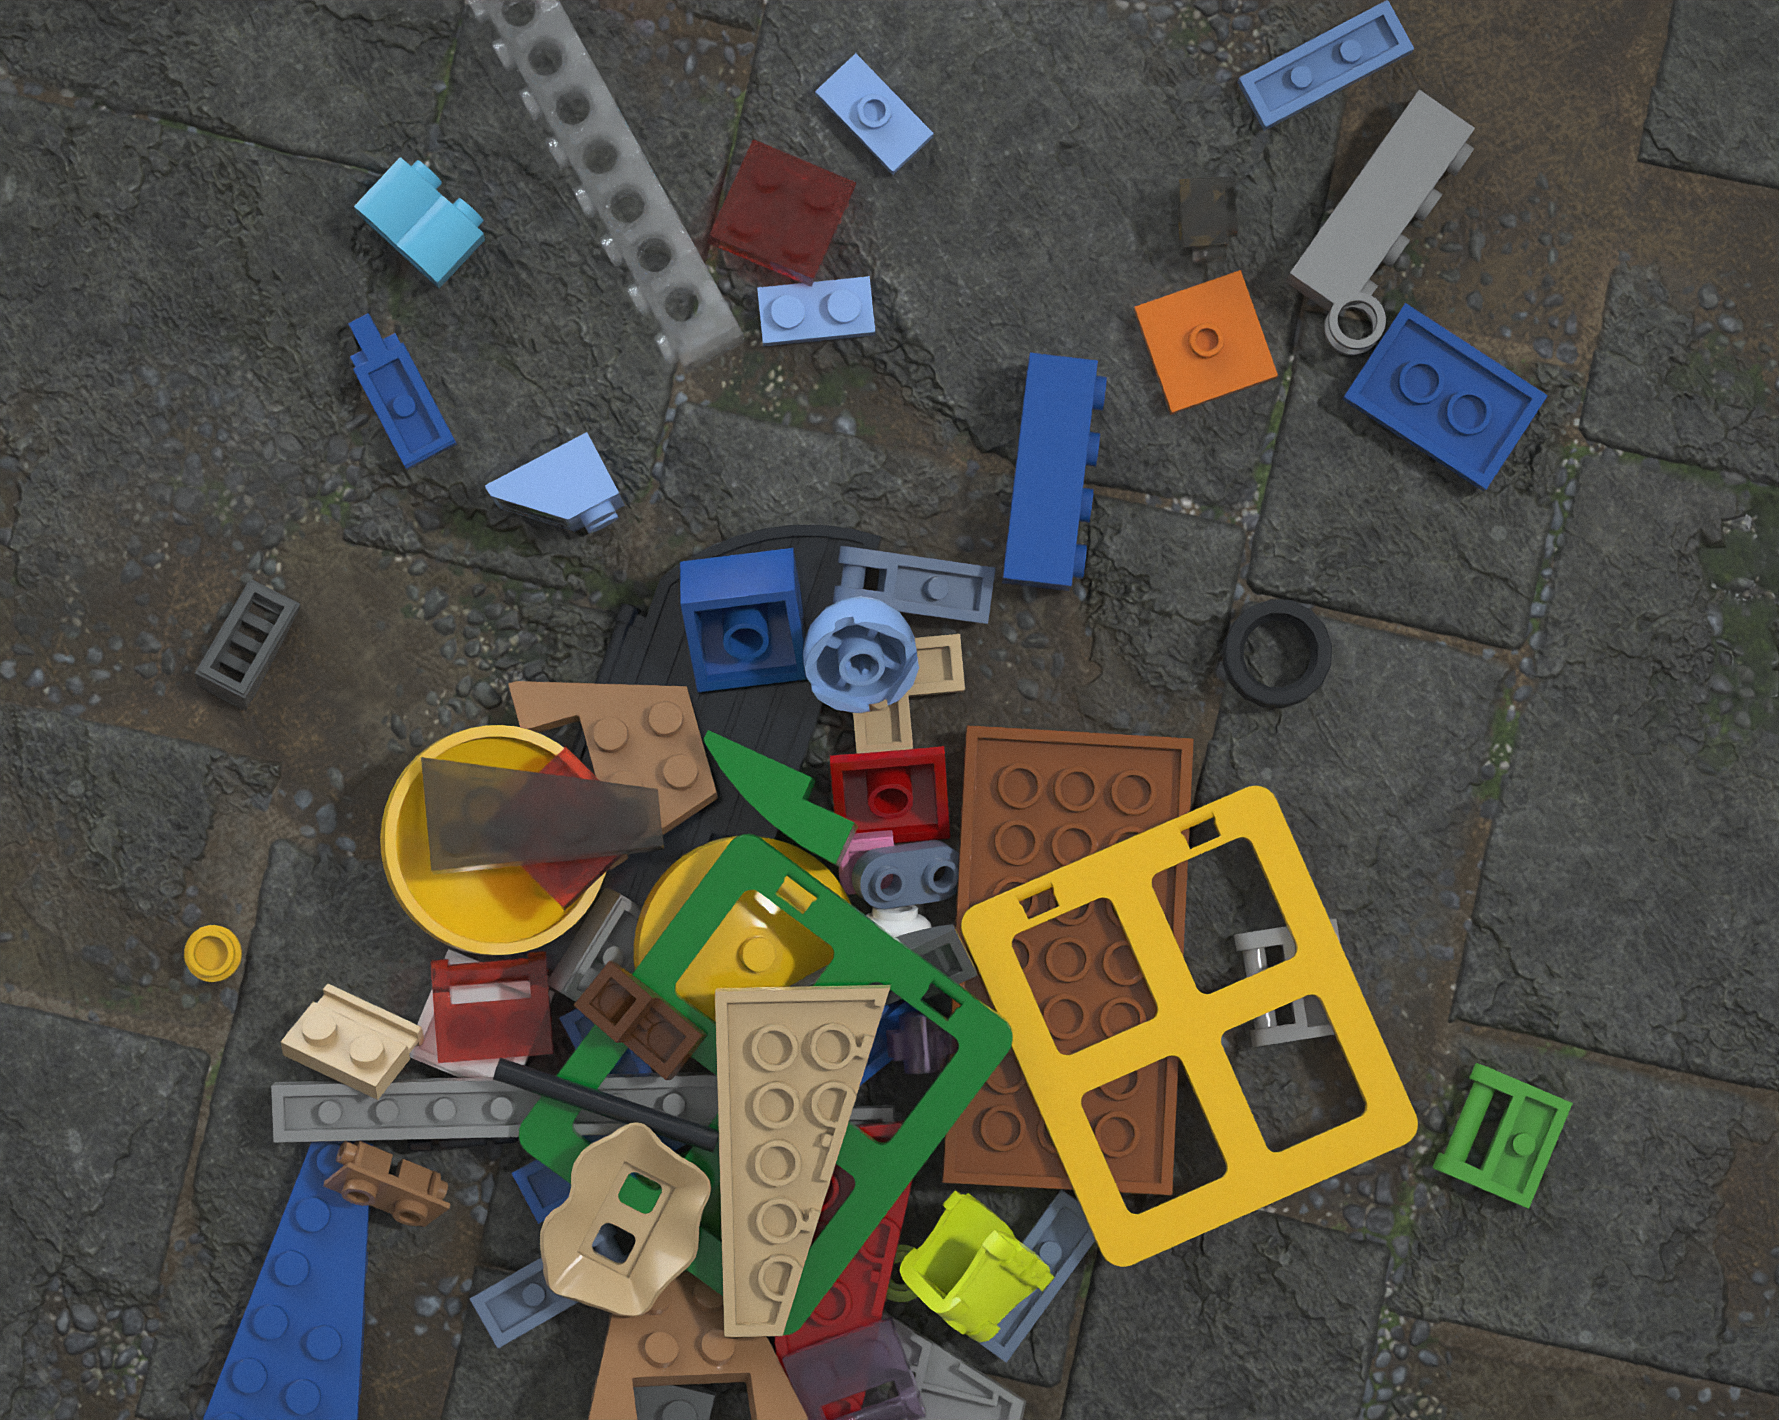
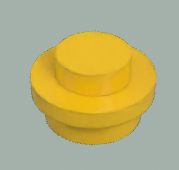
[184,925,242,982]

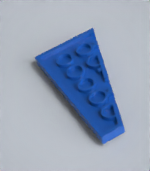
[203,1140,374,1420]

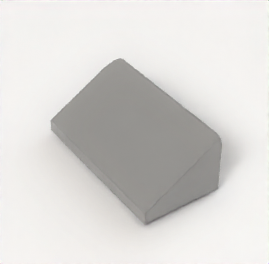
[547,888,642,1002]

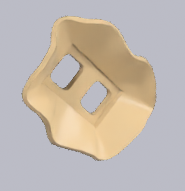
[540,1122,711,1317]

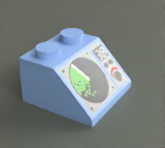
[485,432,625,534]

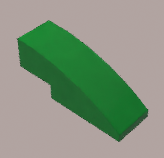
[703,730,858,867]

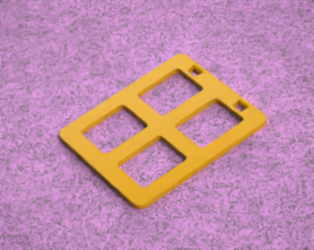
[961,786,1418,1267]

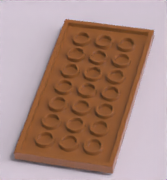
[942,725,1194,1195]

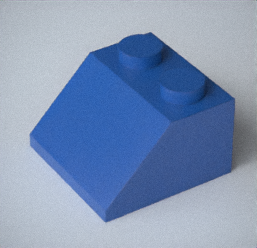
[680,548,807,692]

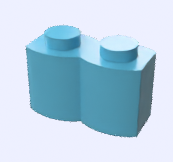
[354,157,485,289]

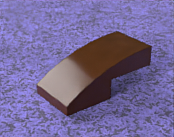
[574,960,708,1080]

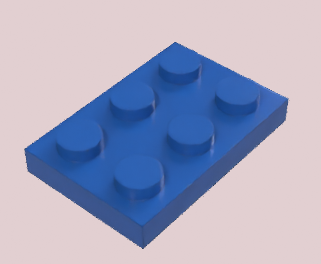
[1342,303,1548,492]

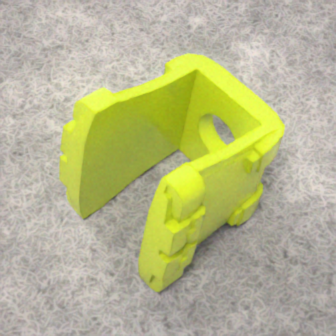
[899,1190,1055,1342]

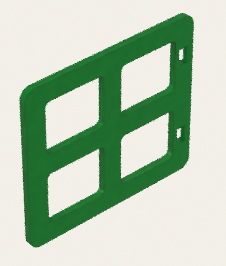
[519,834,1013,1335]

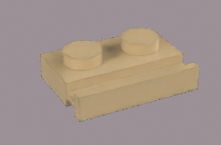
[281,984,425,1100]

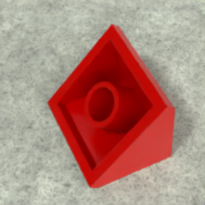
[830,746,950,843]

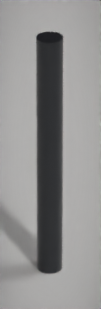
[493,1058,719,1153]

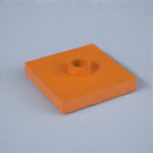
[1133,270,1278,415]

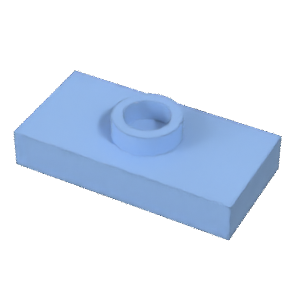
[815,53,934,175]

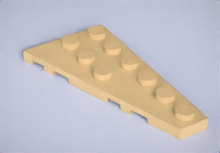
[715,985,891,1337]

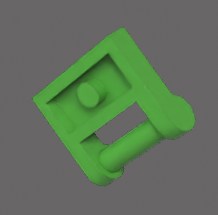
[1432,1063,1573,1209]

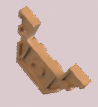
[508,681,718,896]
[588,1272,808,1420]

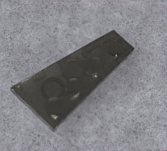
[421,757,664,875]

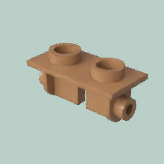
[323,1141,450,1227]

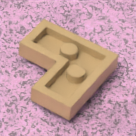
[853,634,965,753]

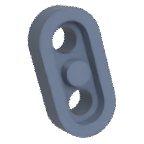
[852,840,959,909]

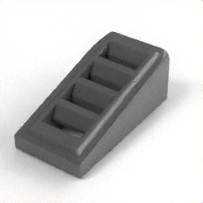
[195,579,301,710]

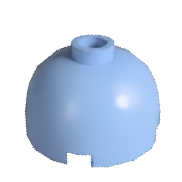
[803,596,919,713]

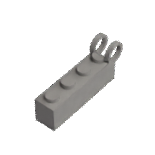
[1285,90,1475,356]

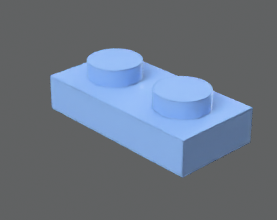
[757,276,875,346]

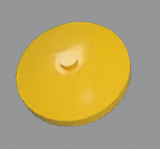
[380,725,609,955]
[633,836,851,1022]

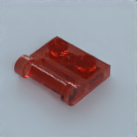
[431,951,554,1063]

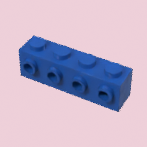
[1002,353,1107,591]

